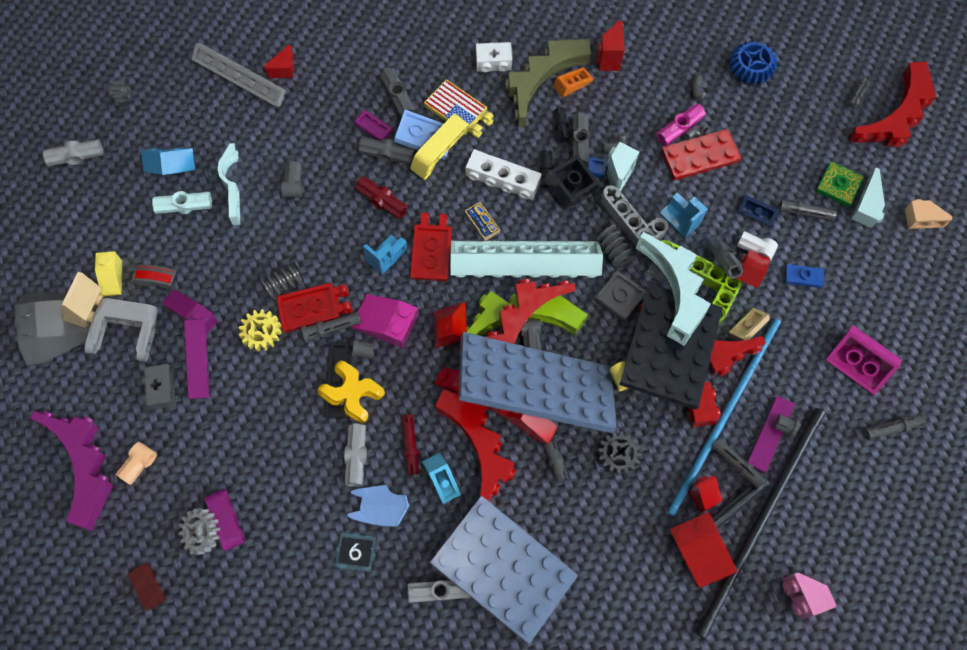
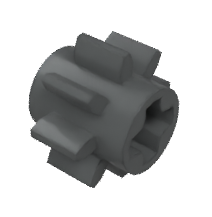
[109,80,131,103]

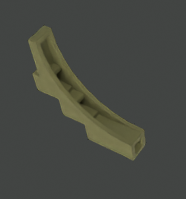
[505,39,591,127]

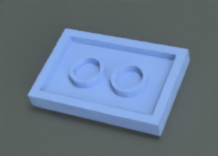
[394,110,448,160]

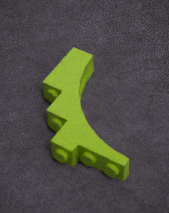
[467,291,588,336]

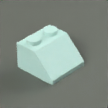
[606,142,639,191]

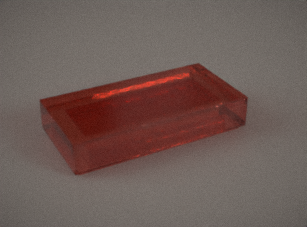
[128,563,167,611]

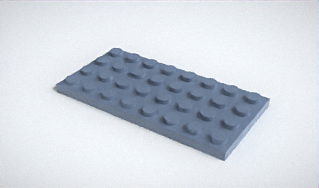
[459,332,617,433]

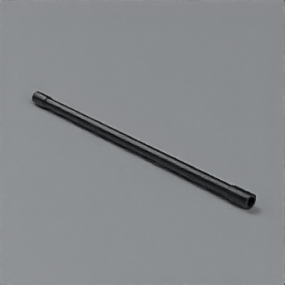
[694,408,826,639]

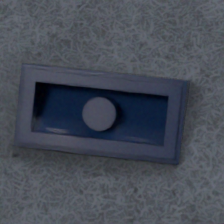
[737,195,779,226]

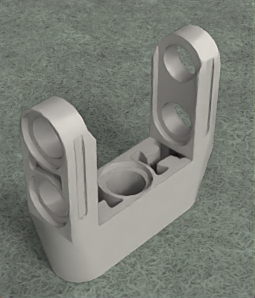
[85,298,158,362]

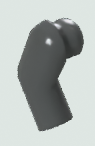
[692,75,705,100]
[603,133,627,152]

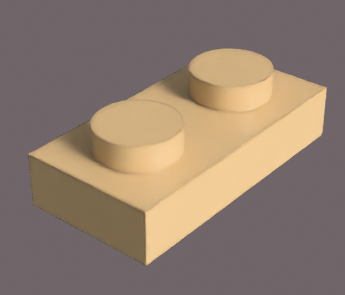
[729,308,770,341]

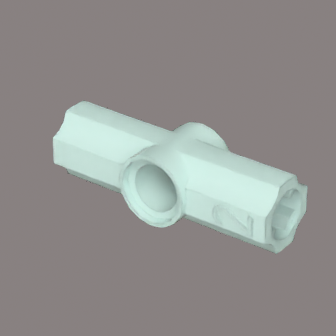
[152,191,212,214]

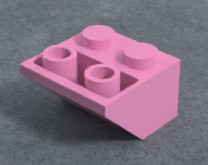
[782,573,837,619]

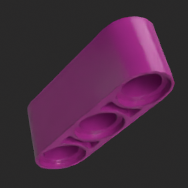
[205,488,245,551]

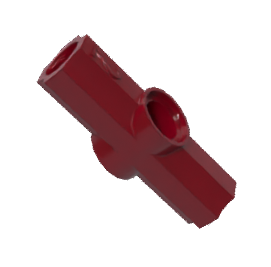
[355,176,408,220]

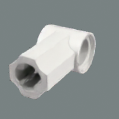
[737,231,778,261]

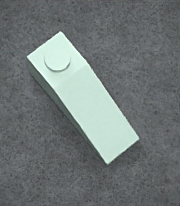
[851,168,885,228]

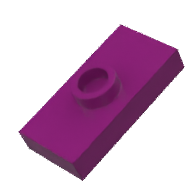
[354,110,393,141]

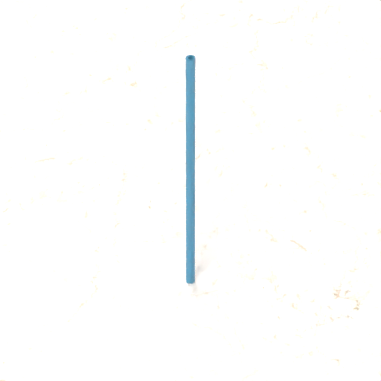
[667,319,781,517]

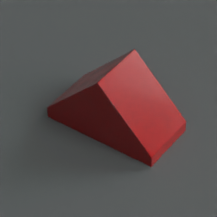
[263,45,294,78]

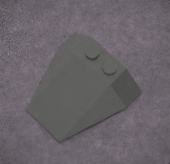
[15,291,105,367]

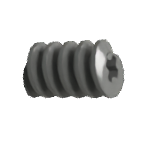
[597,225,635,267]
[260,261,303,298]

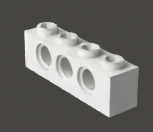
[466,149,542,200]

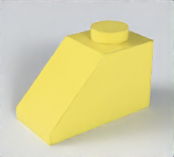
[95,251,122,297]

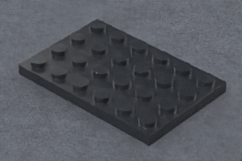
[619,284,723,410]

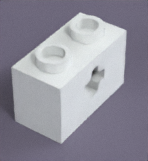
[476,42,512,72]

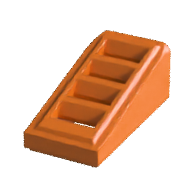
[554,67,593,97]

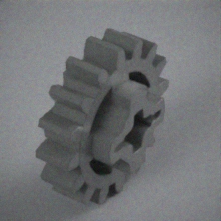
[597,431,642,476]

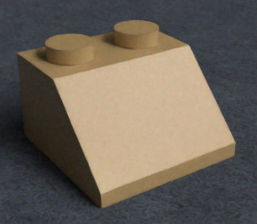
[62,272,104,328]

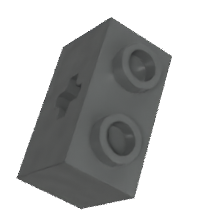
[142,364,176,410]

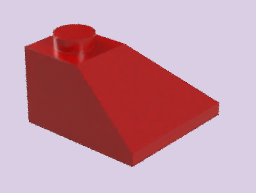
[433,302,467,348]

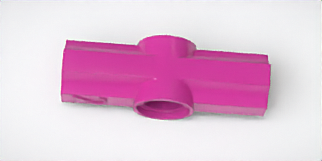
[656,104,706,146]

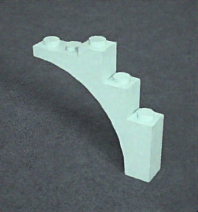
[636,232,710,346]

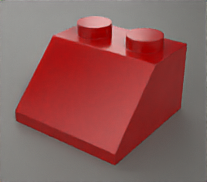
[596,21,625,71]

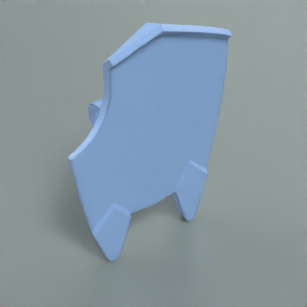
[347,485,409,527]

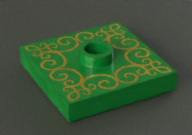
[816,161,864,207]

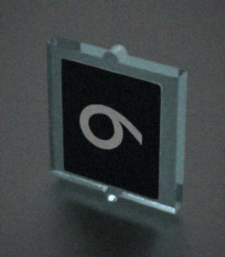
[335,533,377,572]

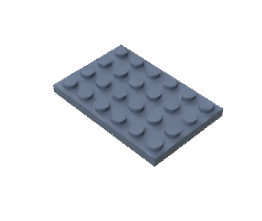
[429,496,578,644]

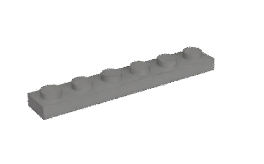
[192,43,286,107]

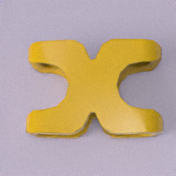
[317,361,385,423]

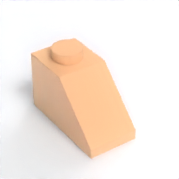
[904,199,953,229]

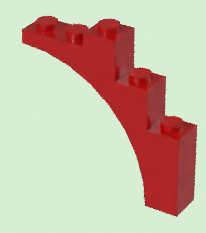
[849,62,936,147]
[487,279,576,344]
[639,304,766,377]
[434,367,558,444]
[435,389,516,504]

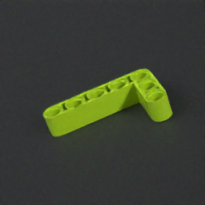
[661,240,742,326]

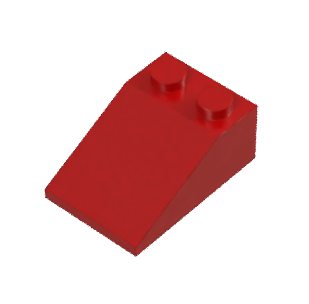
[670,512,738,588]

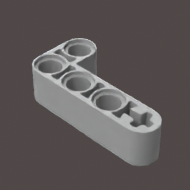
[600,185,668,247]

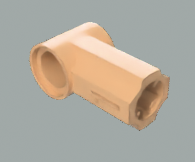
[115,442,157,485]

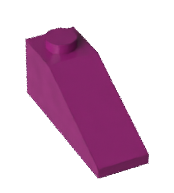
[162,289,218,334]

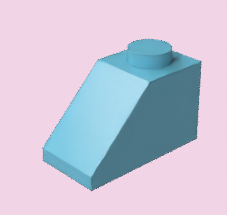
[422,453,461,504]

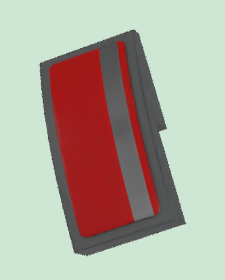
[131,265,176,289]

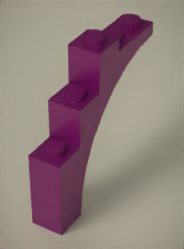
[30,411,114,531]

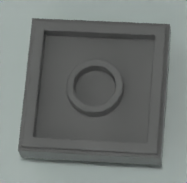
[594,271,646,322]

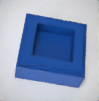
[588,157,607,178]

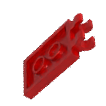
[410,212,452,282]
[276,283,353,333]

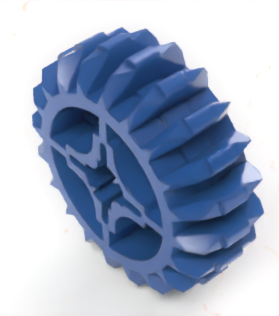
[729,40,778,85]

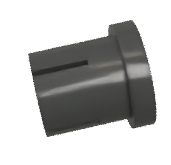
[352,339,374,359]
[774,414,800,438]

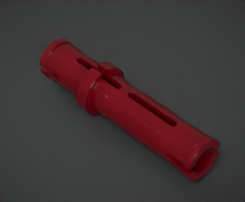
[401,414,420,476]

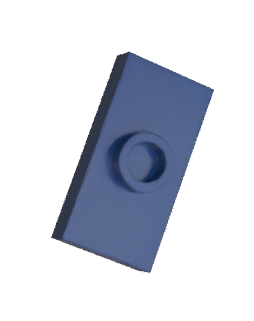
[785,264,824,288]

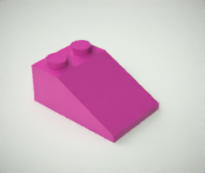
[351,294,419,349]

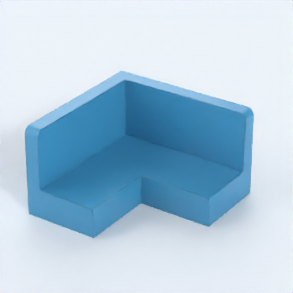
[141,147,195,175]
[659,193,708,238]
[363,235,408,275]

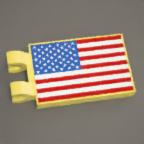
[424,79,494,138]

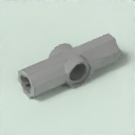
[43,139,104,166]
[344,424,367,487]
[407,580,471,603]

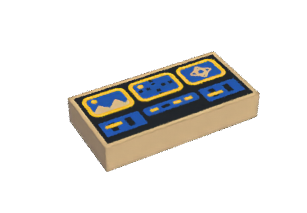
[465,202,500,241]

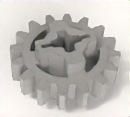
[179,508,220,555]

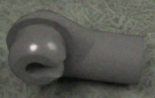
[683,125,710,140]

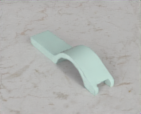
[218,143,240,225]

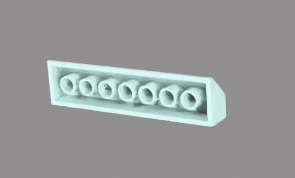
[451,241,603,278]

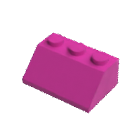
[826,325,902,395]

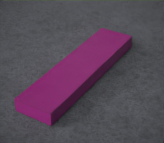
[184,319,210,399]
[747,395,795,474]

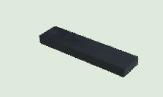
[324,342,350,419]

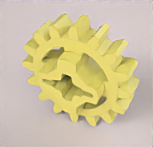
[239,309,282,352]

